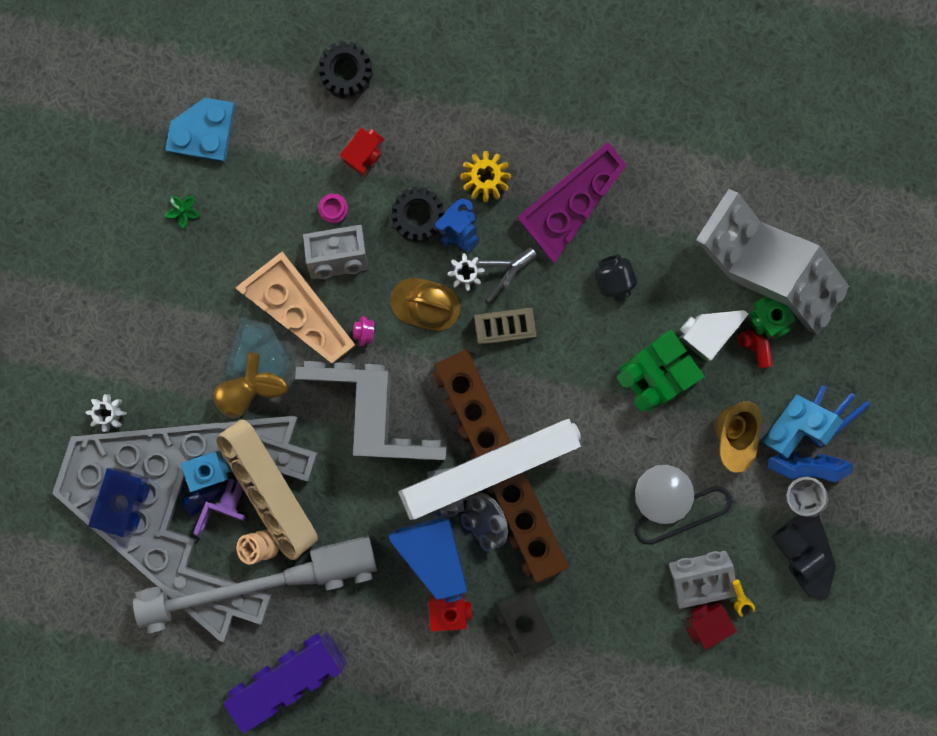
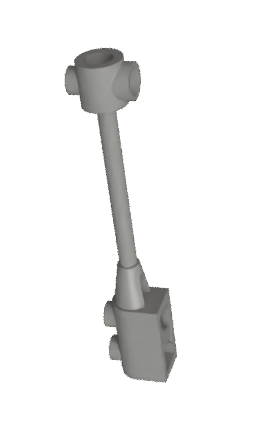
[133,535,377,633]

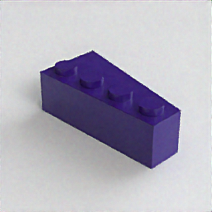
[223,632,347,734]

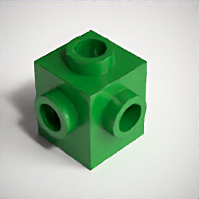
[748,296,796,339]

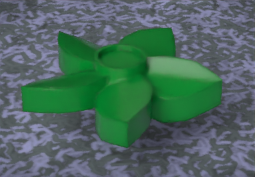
[165,195,201,229]

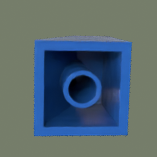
[389,517,467,603]

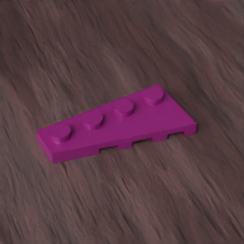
[516,142,626,263]

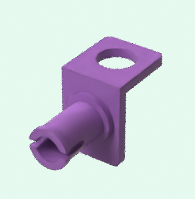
[193,479,247,538]

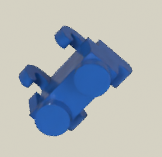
[435,199,479,252]

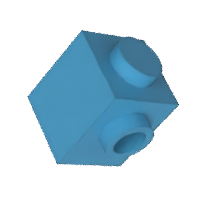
[180,451,232,492]

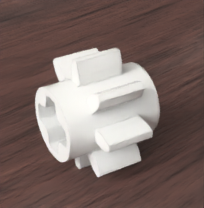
[448,253,485,292]
[86,394,127,432]

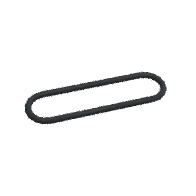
[635,486,732,544]

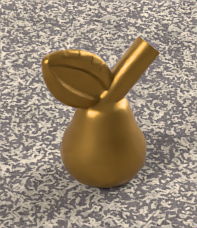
[213,352,289,418]

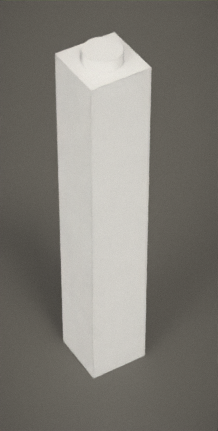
[398,419,581,520]

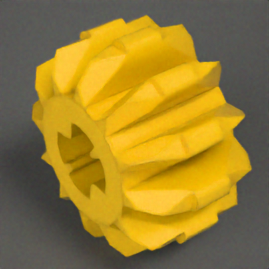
[461,151,511,202]

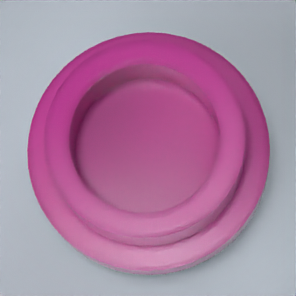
[318,193,348,223]
[353,316,374,346]

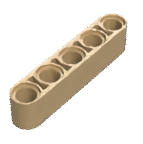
[216,419,318,560]

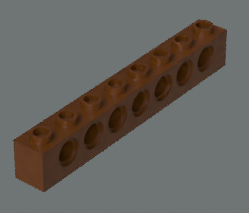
[432,349,569,583]

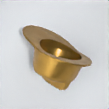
[390,278,460,331]
[714,401,763,473]

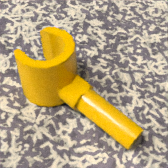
[732,579,755,617]

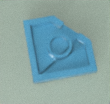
[165,98,235,162]

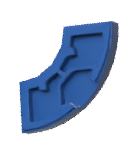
[767,452,853,483]

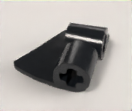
[771,515,836,597]

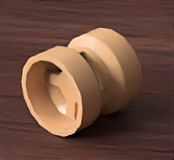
[236,530,279,565]

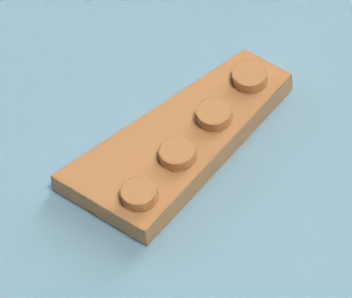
[236,252,356,363]

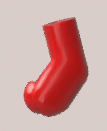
[737,329,773,368]

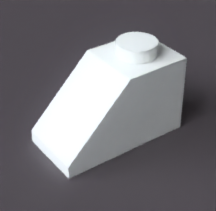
[679,310,748,361]

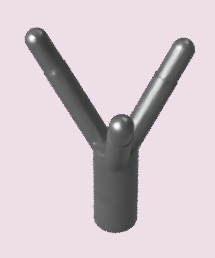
[476,248,537,302]

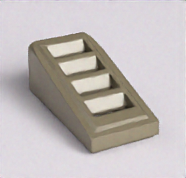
[474,308,537,345]

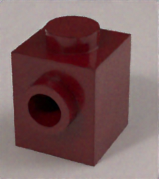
[686,602,737,650]

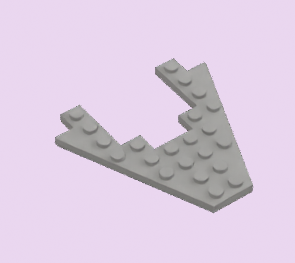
[52,416,318,642]

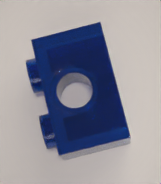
[88,467,150,537]

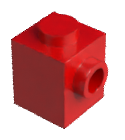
[428,594,472,632]

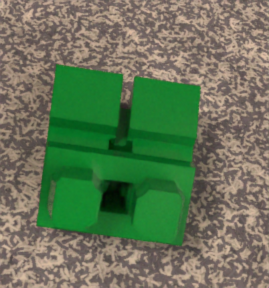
[617,329,705,412]

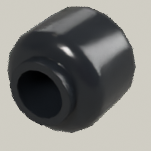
[594,254,637,301]

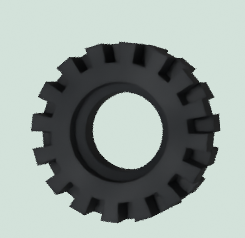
[318,41,373,99]
[391,187,445,243]

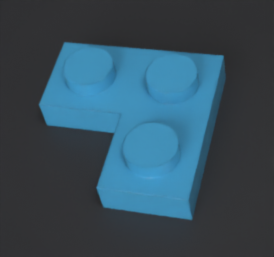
[762,394,843,458]

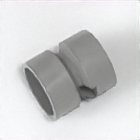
[786,477,829,518]

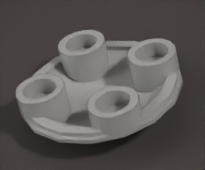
[635,465,694,524]
[461,492,508,551]

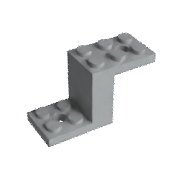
[696,189,849,335]
[295,361,447,460]

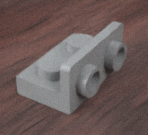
[303,225,369,279]
[669,551,737,609]

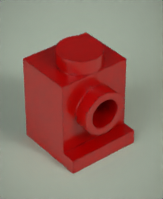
[339,127,384,178]

